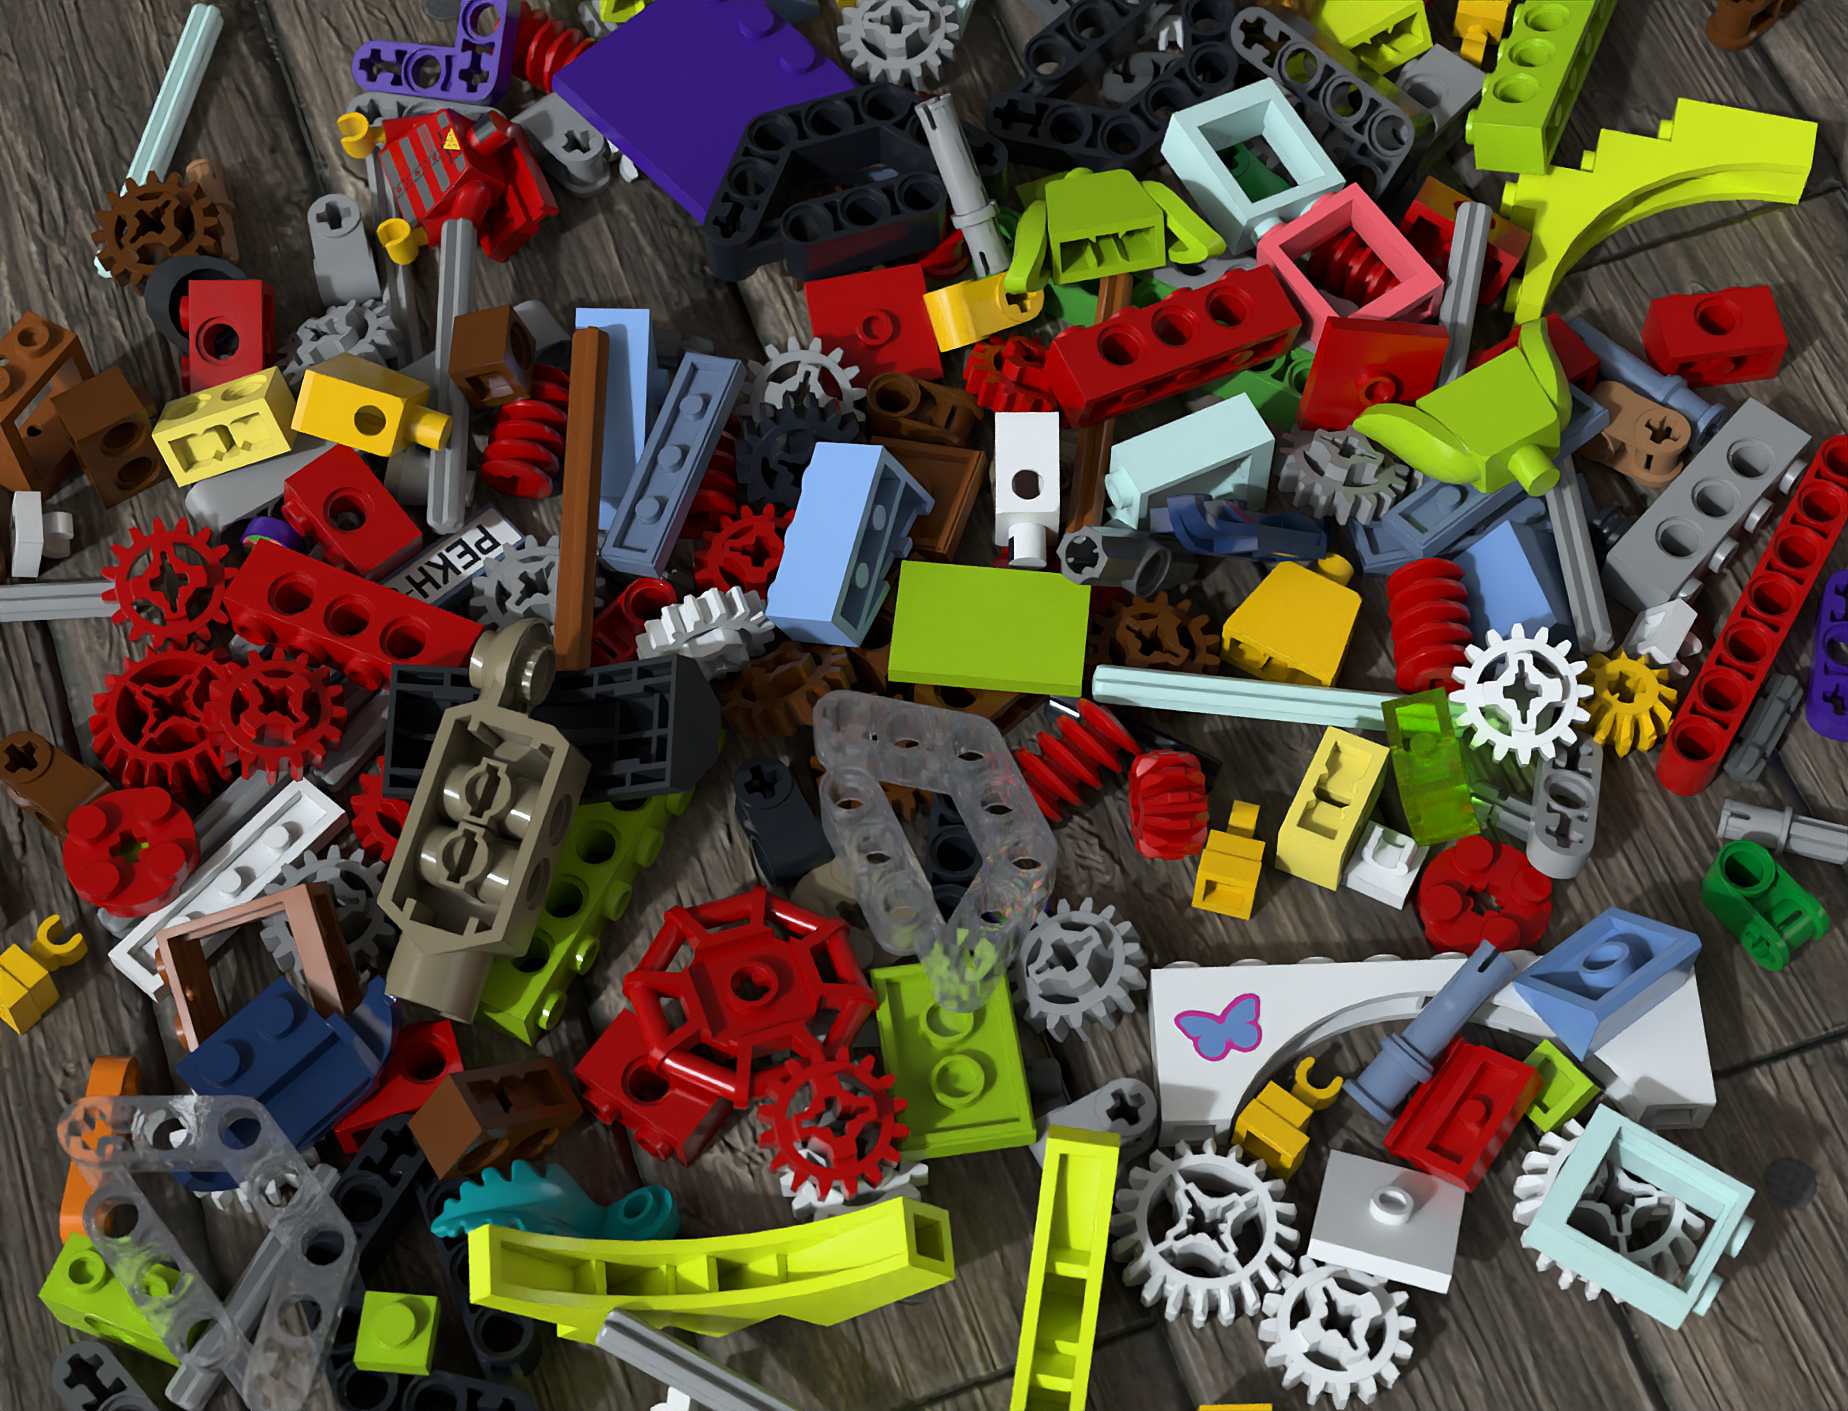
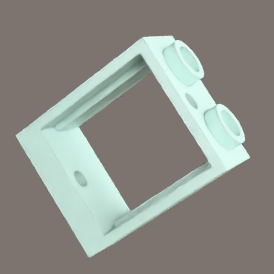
[1160,77,1346,256]
[1102,392,1275,531]
[1523,1103,1755,1331]

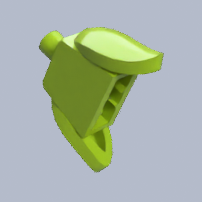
[1003,168,1227,295]
[1352,317,1573,497]

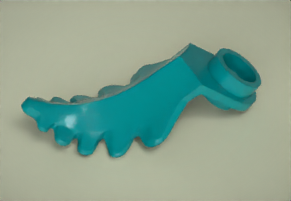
[431,1159,681,1241]

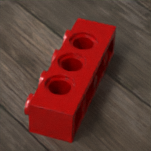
[1042,264,1302,431]
[222,538,485,692]

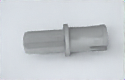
[1716,797,1848,865]

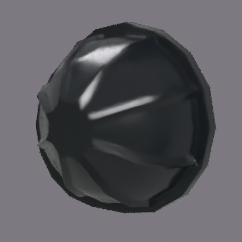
[144,255,249,356]

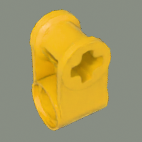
[923,271,1044,352]

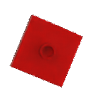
[803,262,944,400]
[1295,316,1450,432]

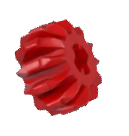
[1127,749,1210,861]

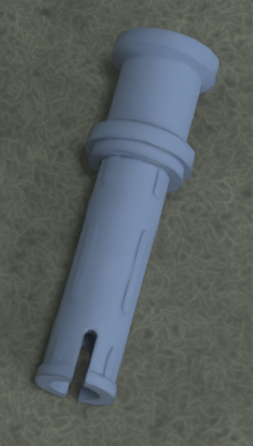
[1567,316,1730,453]
[1342,938,1518,1127]

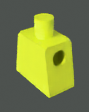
[1306,0,1433,94]

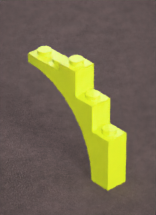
[1499,98,1818,333]
[1010,1124,1121,1411]
[468,1196,956,1346]

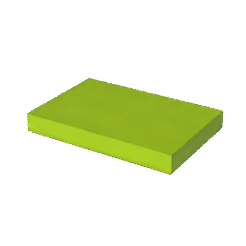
[888,560,1091,697]
[870,952,1037,1163]

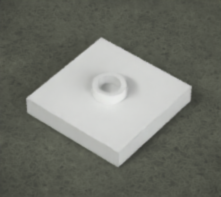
[1306,1149,1465,1294]

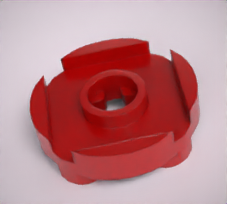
[63,786,201,918]
[1416,835,1552,957]

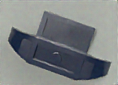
[1150,494,1331,564]
[161,975,402,1192]

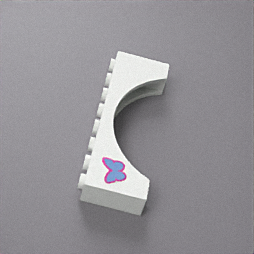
[1147,950,1717,1147]

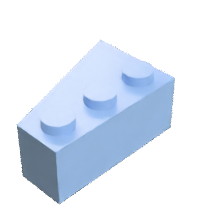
[575,308,669,530]
[765,442,936,647]

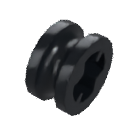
[1588,501,1639,563]

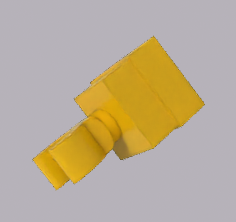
[1452,0,1511,70]
[1191,800,1266,920]
[0,914,88,1036]
[1231,1057,1343,1183]

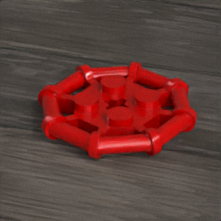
[622,884,879,1109]

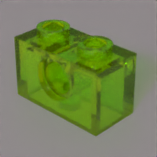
[1381,687,1481,848]

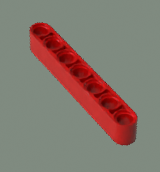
[1655,435,1848,796]

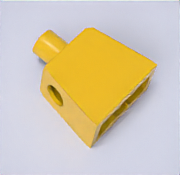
[291,352,453,457]
[1219,553,1362,688]

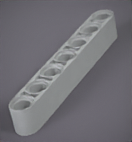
[185,300,572,555]

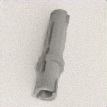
[915,93,1013,277]

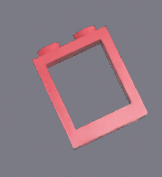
[1256,182,1444,347]

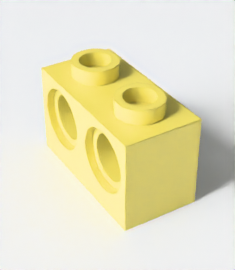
[151,366,298,487]
[1275,725,1390,891]

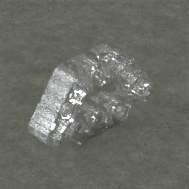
[812,690,1058,1013]
[57,1095,361,1411]

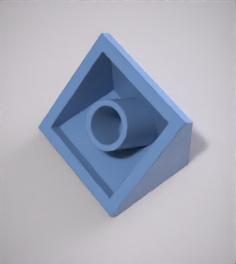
[1452,519,1580,677]
[1511,906,1702,1062]

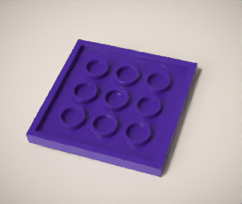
[551,0,861,225]

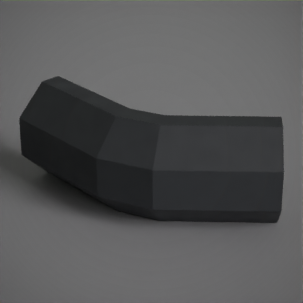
[382,654,721,805]

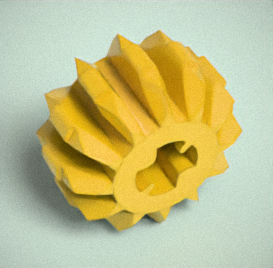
[1572,645,1678,759]

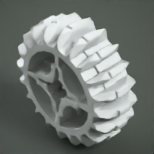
[1513,1116,1705,1304]
[1109,1137,1300,1329]

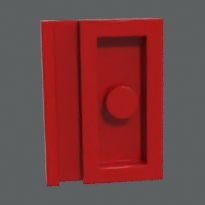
[477,119,560,263]
[1383,1034,1544,1194]

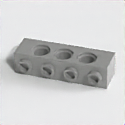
[1599,397,1812,614]

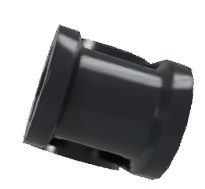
[734,756,835,889]

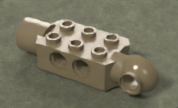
[376,617,592,1024]

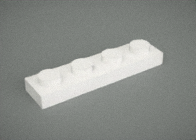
[108,777,350,1004]

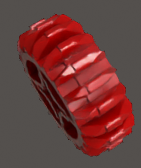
[89,637,246,806]

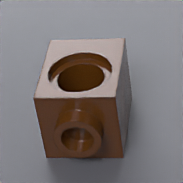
[448,303,536,410]

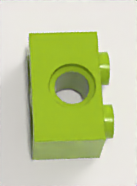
[38,1231,216,1368]

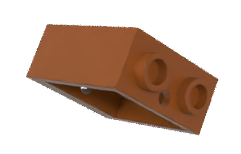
[0,310,95,504]
[154,881,363,1053]

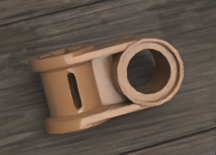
[1576,381,1691,488]

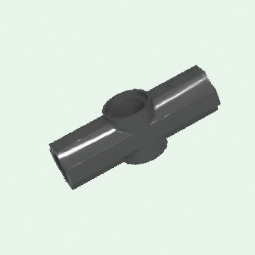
[1056,519,1200,599]

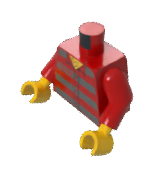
[337,108,514,265]

